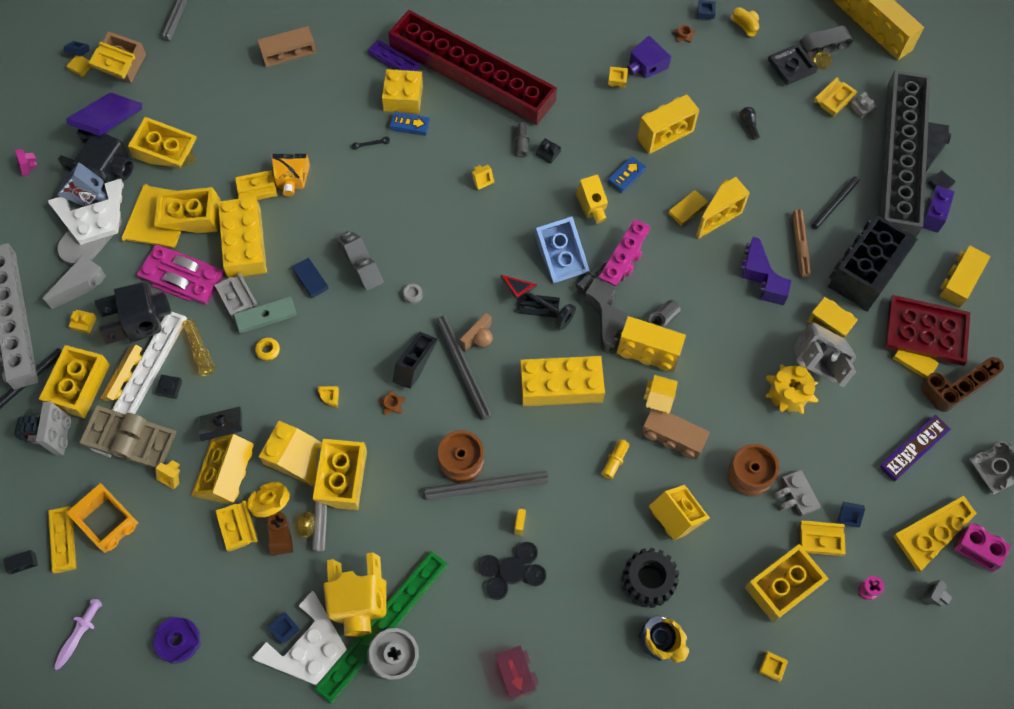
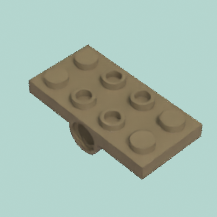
[80,405,177,469]

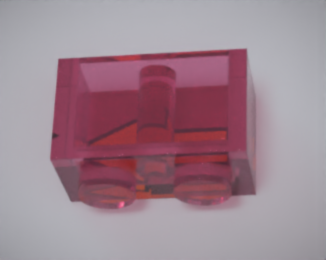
[495,645,539,702]

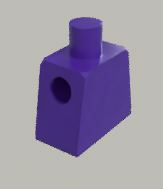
[627,36,671,78]

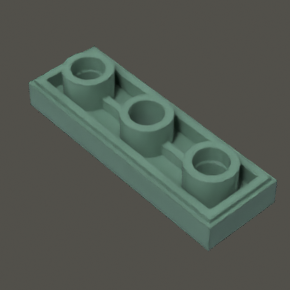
[234,296,297,334]

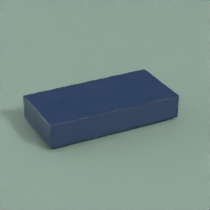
[292,258,329,298]

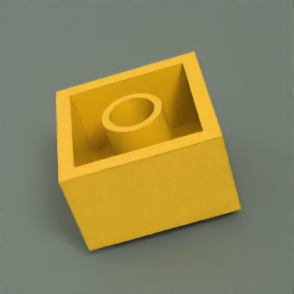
[382,69,423,114]

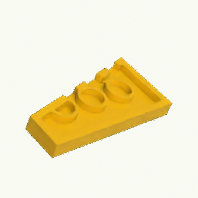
[893,496,977,573]

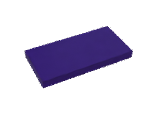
[66,92,142,136]

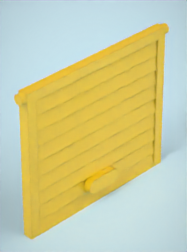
[122,184,182,249]

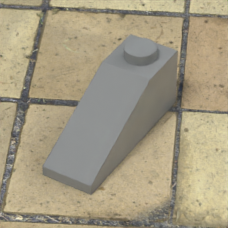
[42,255,106,309]

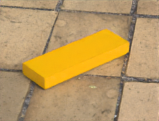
[48,506,76,574]

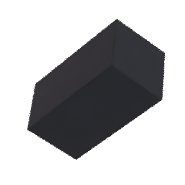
[4,550,38,575]

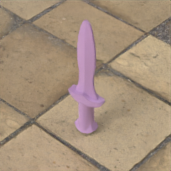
[55,599,102,670]

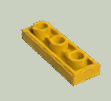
[100,344,142,402]

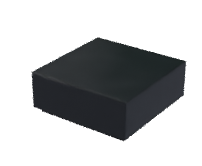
[928,170,956,189]

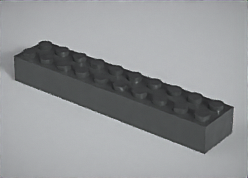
[879,70,931,237]

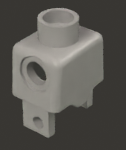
[793,323,856,387]

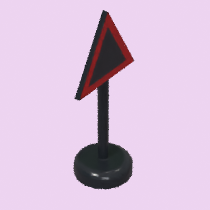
[500,275,576,330]

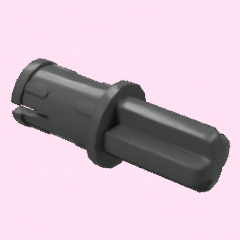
[515,122,530,157]
[576,261,607,294]

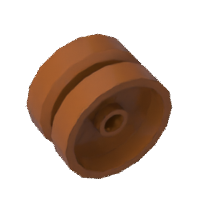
[438,430,484,483]
[727,444,780,497]

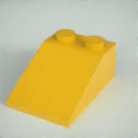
[128,117,197,167]
[696,177,750,239]
[154,187,221,233]
[259,421,322,487]

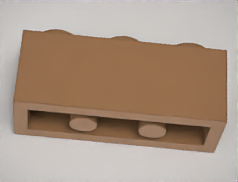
[257,26,316,67]
[641,408,710,460]

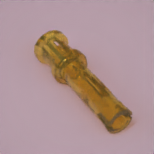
[182,319,216,376]

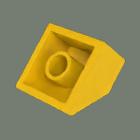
[649,485,710,541]

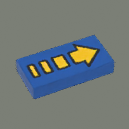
[390,112,430,136]
[608,157,646,193]

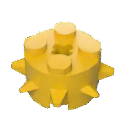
[766,364,818,414]

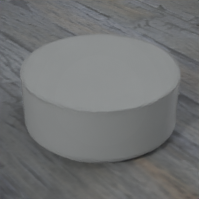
[403,284,423,304]

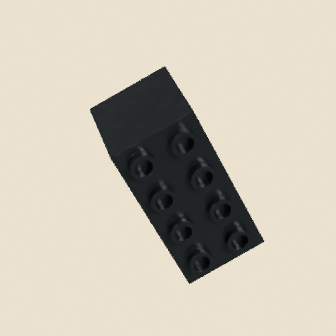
[828,215,918,311]

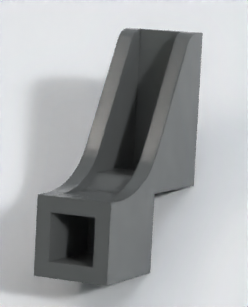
[336,231,384,291]
[584,278,627,353]

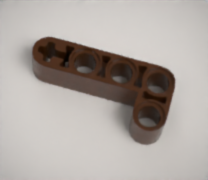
[921,357,1004,412]

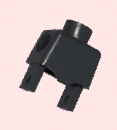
[58,129,134,187]
[94,282,172,344]

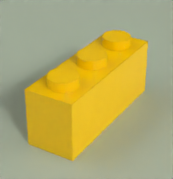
[939,245,991,307]

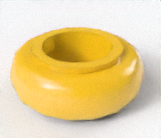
[255,337,280,361]

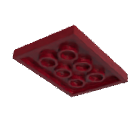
[885,295,971,366]

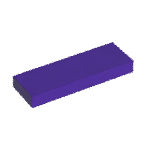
[368,39,420,71]

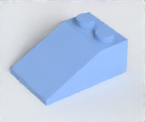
[533,217,590,283]

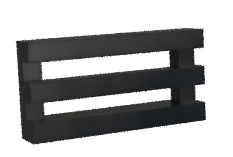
[519,294,560,318]

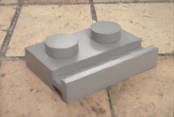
[215,273,258,319]

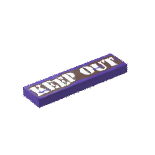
[879,415,951,482]

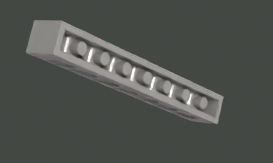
[0,243,38,390]

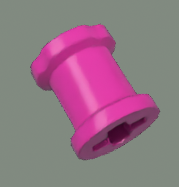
[859,576,884,600]

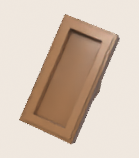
[460,313,493,352]

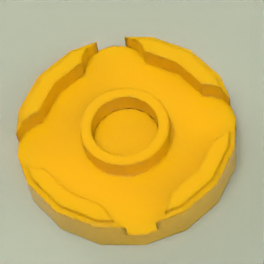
[247,482,290,517]

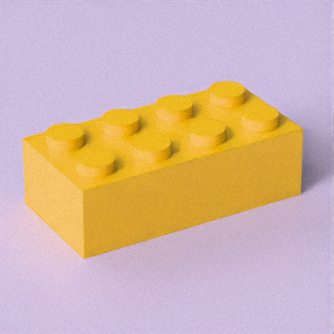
[218,197,267,278]
[520,356,605,406]

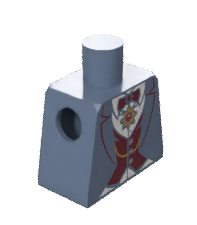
[57,162,108,206]

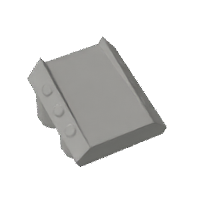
[969,441,1014,494]

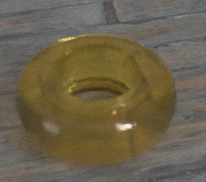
[297,512,315,538]

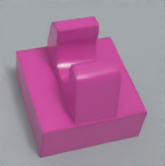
[15,149,37,176]

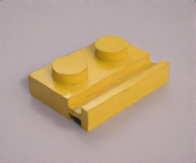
[89,42,135,79]
[814,77,857,116]
[235,170,278,200]
[216,500,258,552]
[800,520,846,557]

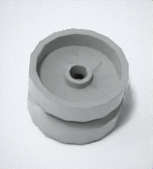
[367,628,419,680]

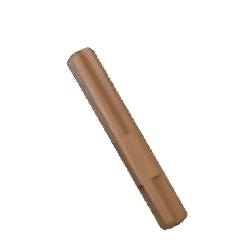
[792,209,811,278]

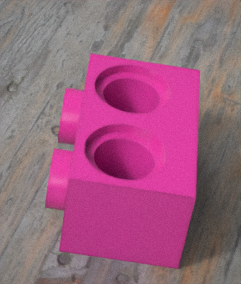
[953,523,1011,572]

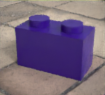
[923,185,955,233]

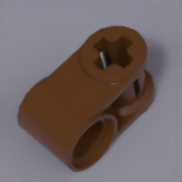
[267,512,293,556]

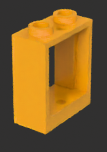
[66,483,139,553]

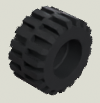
[622,548,679,608]

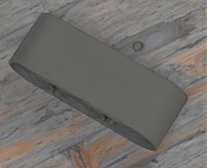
[800,26,854,58]

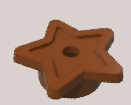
[673,24,696,43]
[379,390,405,415]

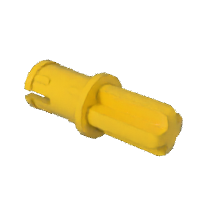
[601,440,629,480]

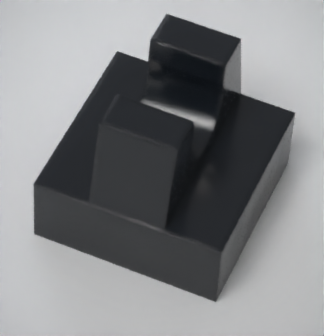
[536,138,561,164]

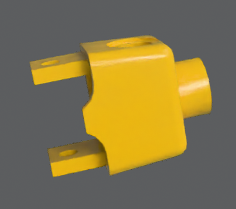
[323,552,386,636]

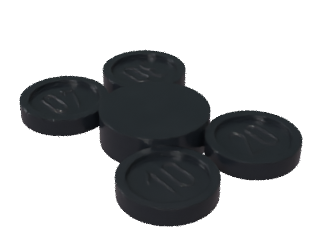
[479,542,546,600]

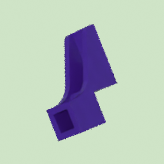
[740,237,792,305]

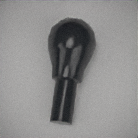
[740,107,760,140]

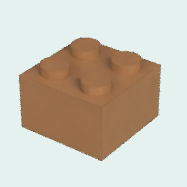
[97,31,146,83]

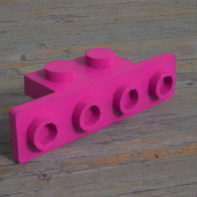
[600,219,651,287]

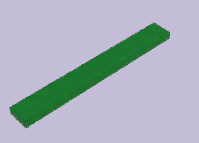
[314,551,448,704]

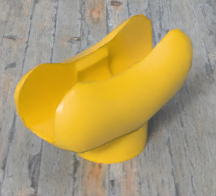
[730,7,759,37]

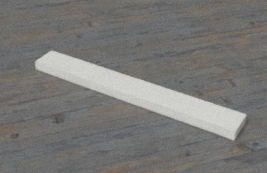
[90,311,187,458]

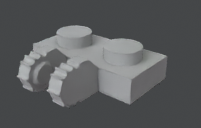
[773,470,821,517]

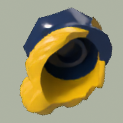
[639,616,689,663]

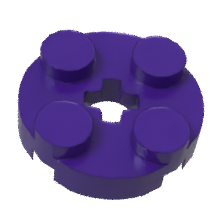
[153,617,201,664]

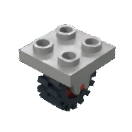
[14,402,71,456]

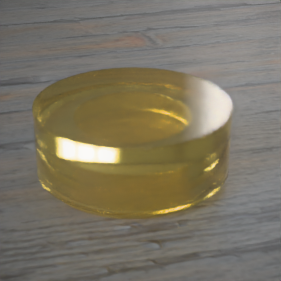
[814,52,833,70]

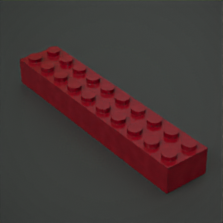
[388,9,557,125]

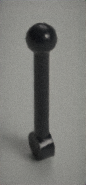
[352,136,390,149]

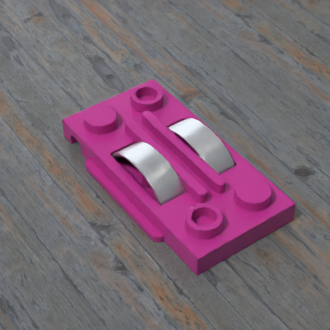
[137,244,225,305]

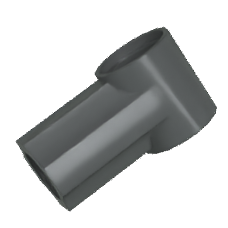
[647,300,681,328]

